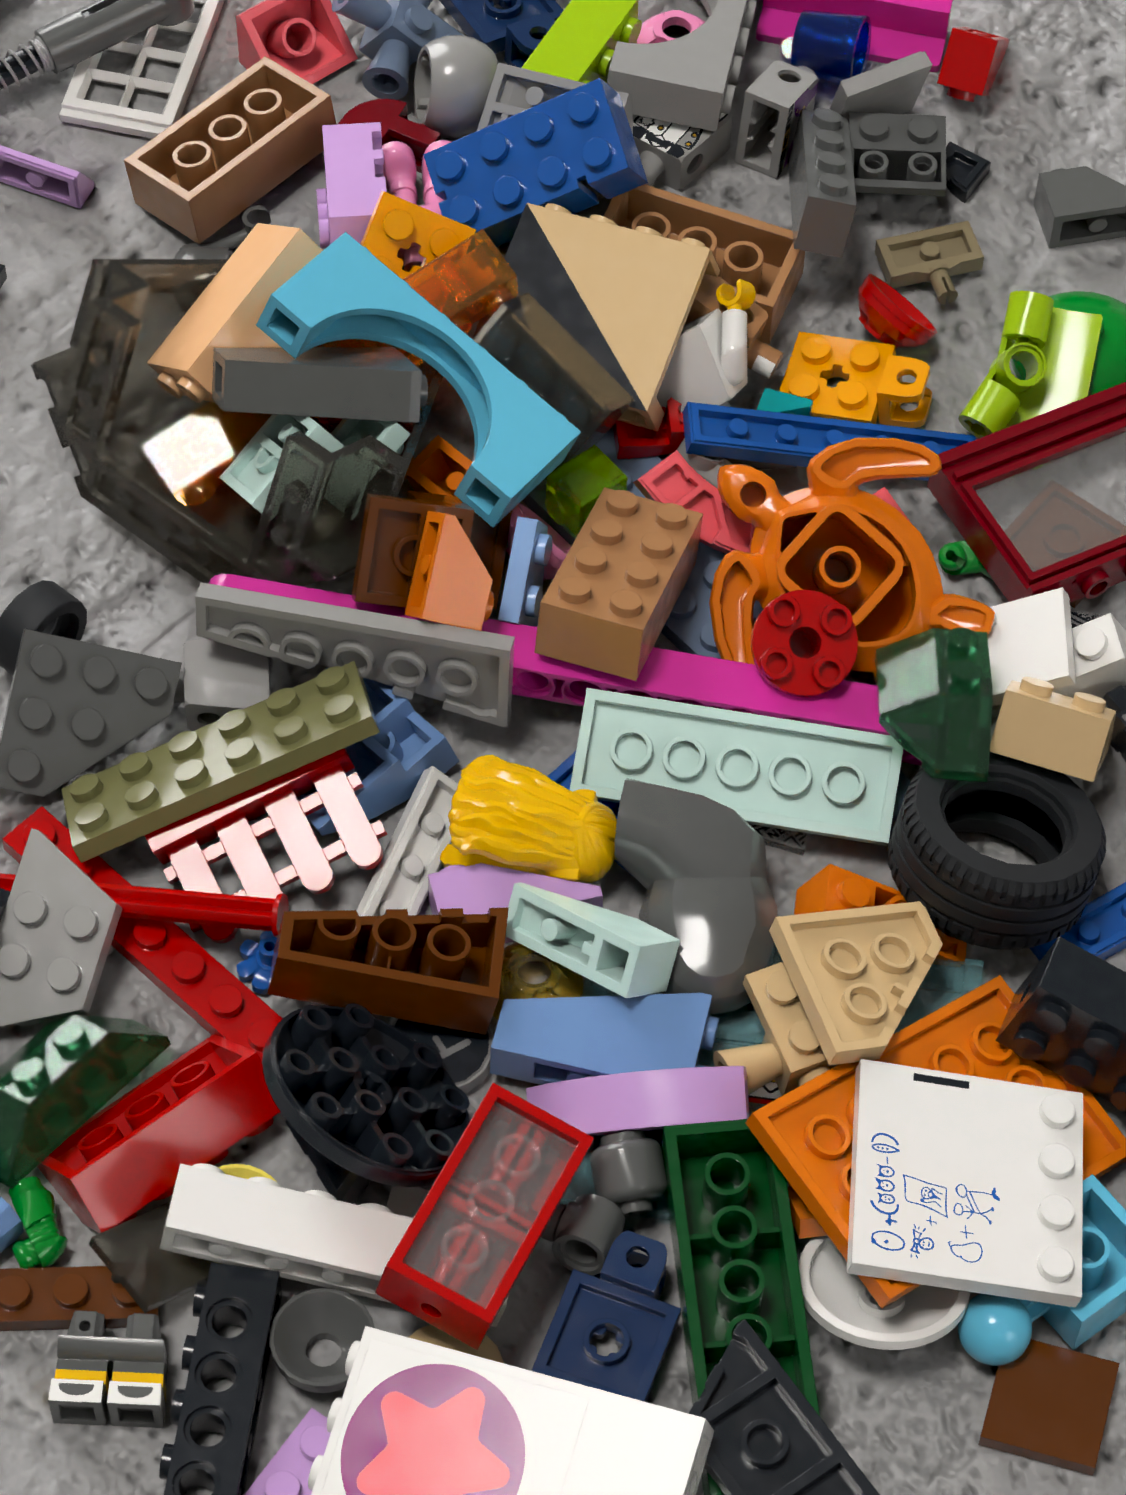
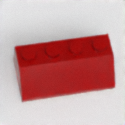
[32,1034,280,1235]

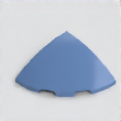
[297,667,459,836]

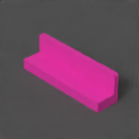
[756,0,953,72]

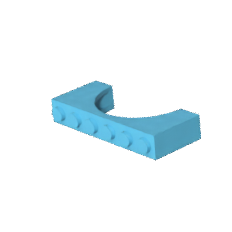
[256,232,581,528]

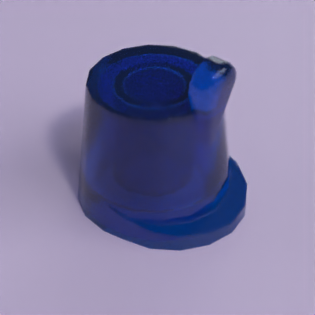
[780,10,871,85]

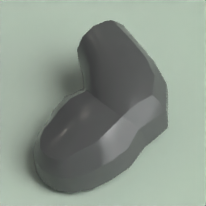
[614,778,778,1014]

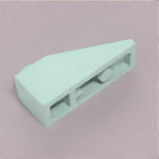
[506,882,680,998]

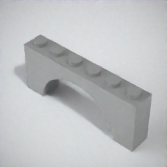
[607,0,758,132]

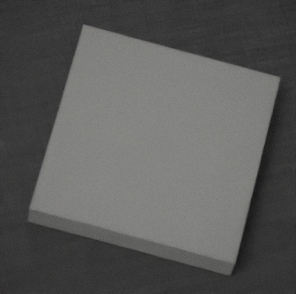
[830,51,932,120]

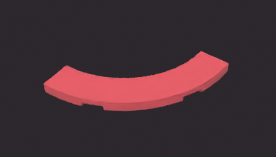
[633,450,913,554]

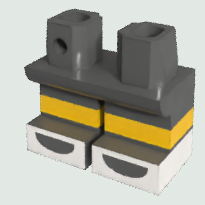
[48,1311,168,1428]

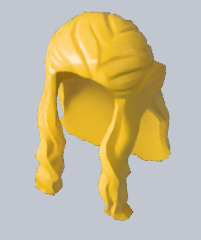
[440,755,617,883]

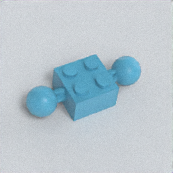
[958,1174,1126,1366]

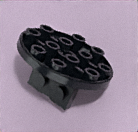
[262,1003,470,1204]

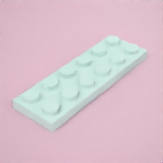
[570,688,905,846]

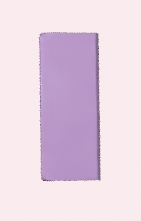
[0,145,95,209]

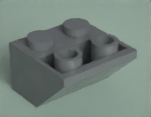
[849,111,946,196]

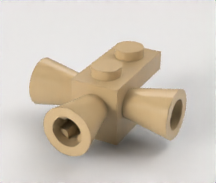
[713,962,837,1096]

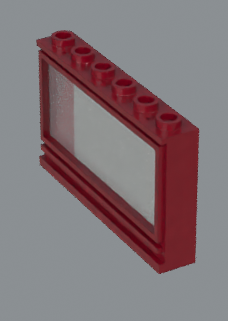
[927,382,1126,603]

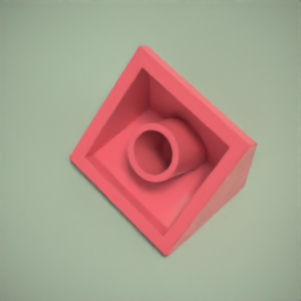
[236,0,358,84]

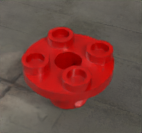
[751,590,858,697]

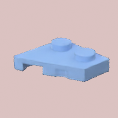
[498,516,552,627]

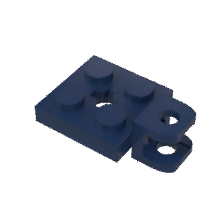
[439,0,564,68]
[531,1231,681,1402]

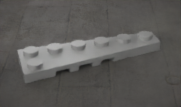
[195,582,515,727]

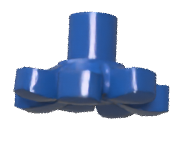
[237,931,277,995]

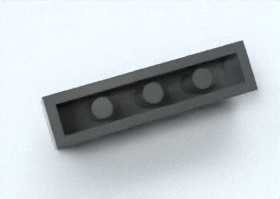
[788,108,857,258]

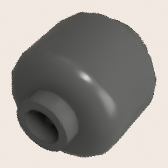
[590,1130,667,1217]

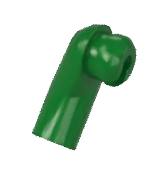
[938,540,994,581]

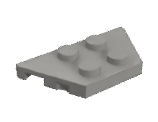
[0,828,123,1028]

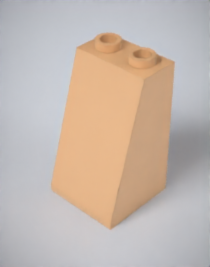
[147,223,323,404]

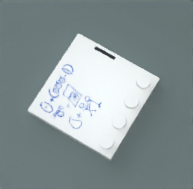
[847,1059,1083,1308]

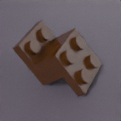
[351,490,512,609]

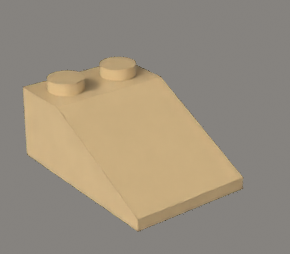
[988,677,1116,782]

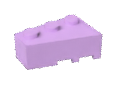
[316,122,387,249]

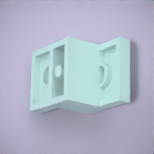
[219,414,411,517]

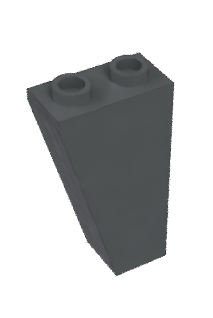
[212,347,428,422]

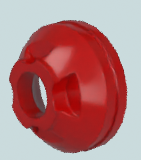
[858,274,937,349]

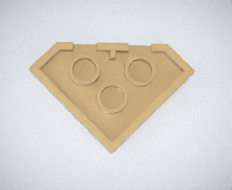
[769,901,943,1066]

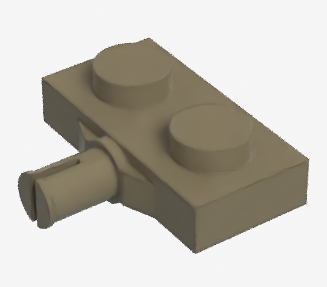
[875,221,984,305]

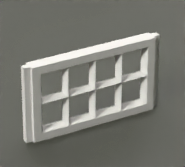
[59,0,225,139]

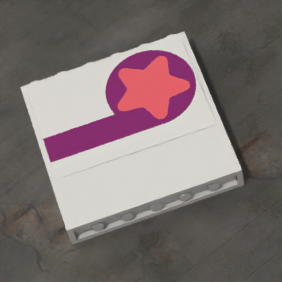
[308,1326,714,1495]

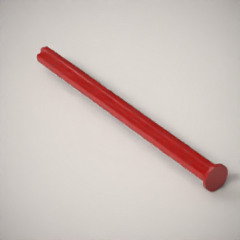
[0,873,289,938]

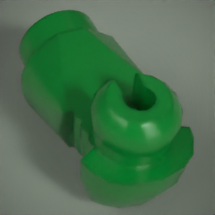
[8,1176,68,1269]

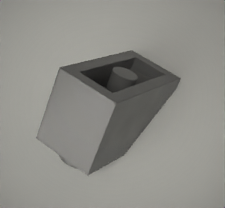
[1033,166,1126,249]

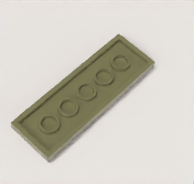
[61,661,380,863]

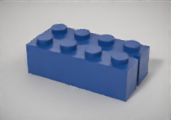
[423,78,648,257]

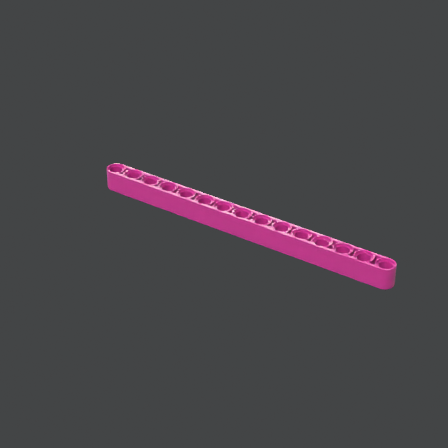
[209,574,982,766]

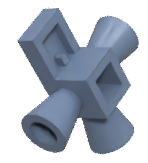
[332,0,463,100]

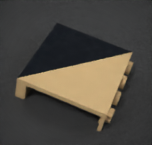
[472,203,720,431]

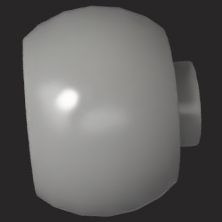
[414,35,498,140]

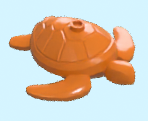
[709,438,995,694]

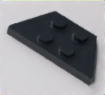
[688,1320,880,1495]

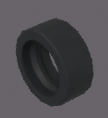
[0,580,87,675]

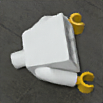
[656,279,756,412]

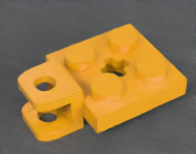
[359,191,476,351]
[779,331,932,428]

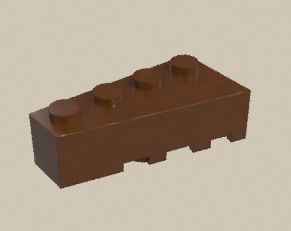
[267,908,509,1035]

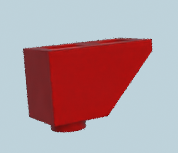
[937,27,1010,102]

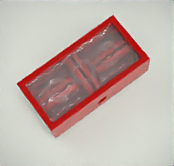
[375,1083,594,1350]

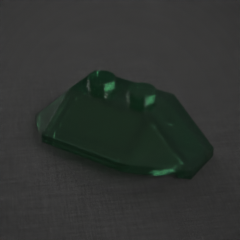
[875,628,993,782]
[0,1015,171,1189]

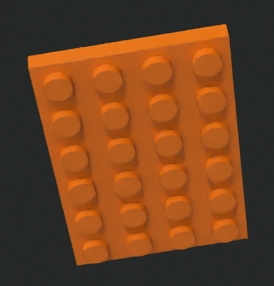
[745,975,1126,1309]

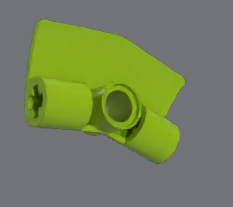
[958,290,1103,472]

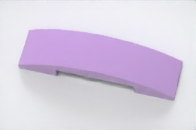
[526,1066,750,1136]

